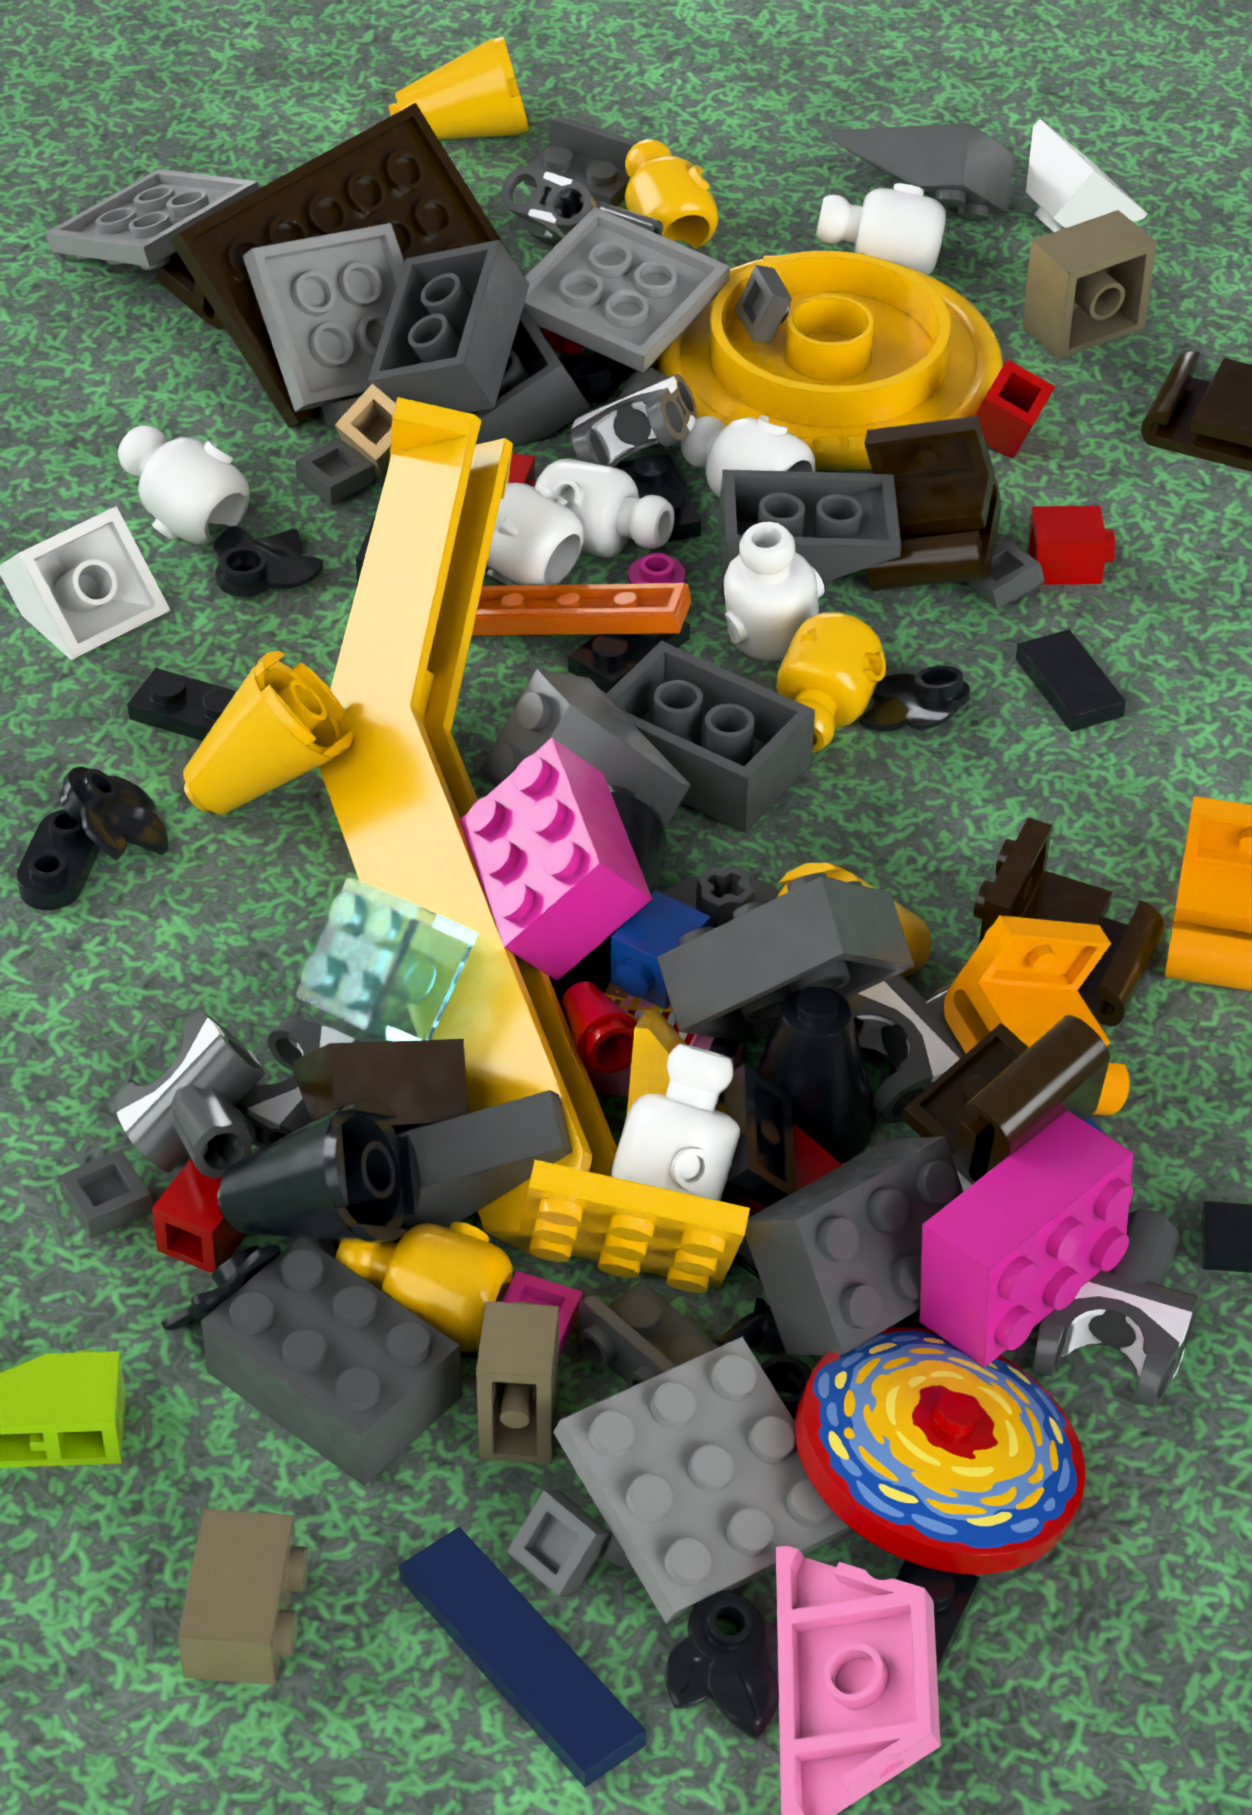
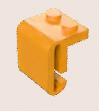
[1164,796,1252,992]
[944,915,1130,1116]

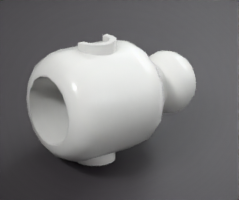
[816,183,946,275]
[680,416,816,499]
[118,425,250,545]
[534,459,674,558]
[486,483,584,585]
[724,522,825,662]
[611,1043,740,1201]

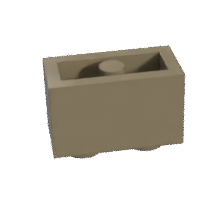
[476,1301,559,1464]
[178,1509,309,1685]

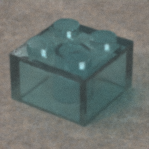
[294,876,479,1041]

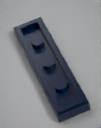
[399,1527,646,1788]

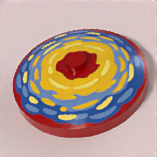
[795,1327,1086,1575]

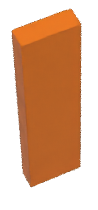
[472,583,691,636]

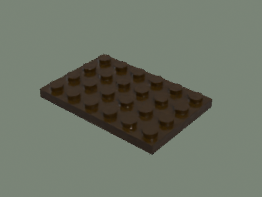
[170,103,513,428]

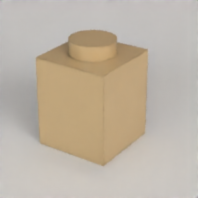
[335,384,396,478]

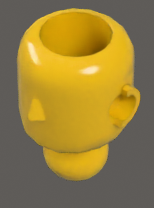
[625,139,719,249]
[776,612,886,753]
[335,1222,513,1354]

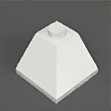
[1026,119,1148,232]
[0,506,170,660]

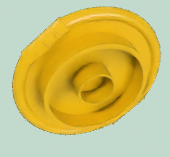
[654,251,1003,471]

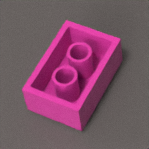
[460,738,652,981]
[920,1110,1133,1368]

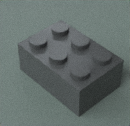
[367,240,530,413]
[605,641,815,833]
[657,873,915,1043]
[745,1136,964,1355]
[201,1238,462,1486]

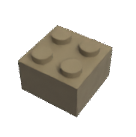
[1022,210,1157,359]

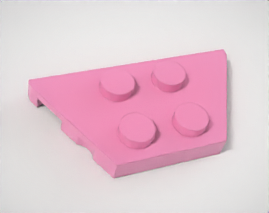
[776,1546,941,1815]

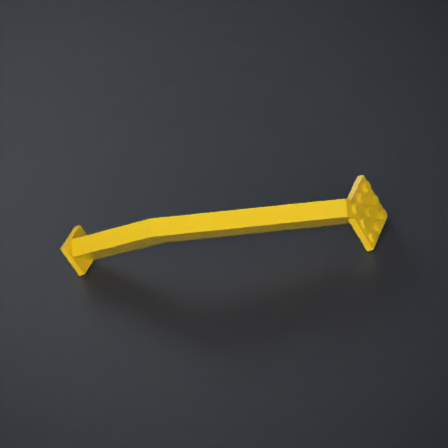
[319,397,750,1293]

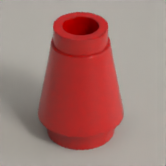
[562,981,637,1073]

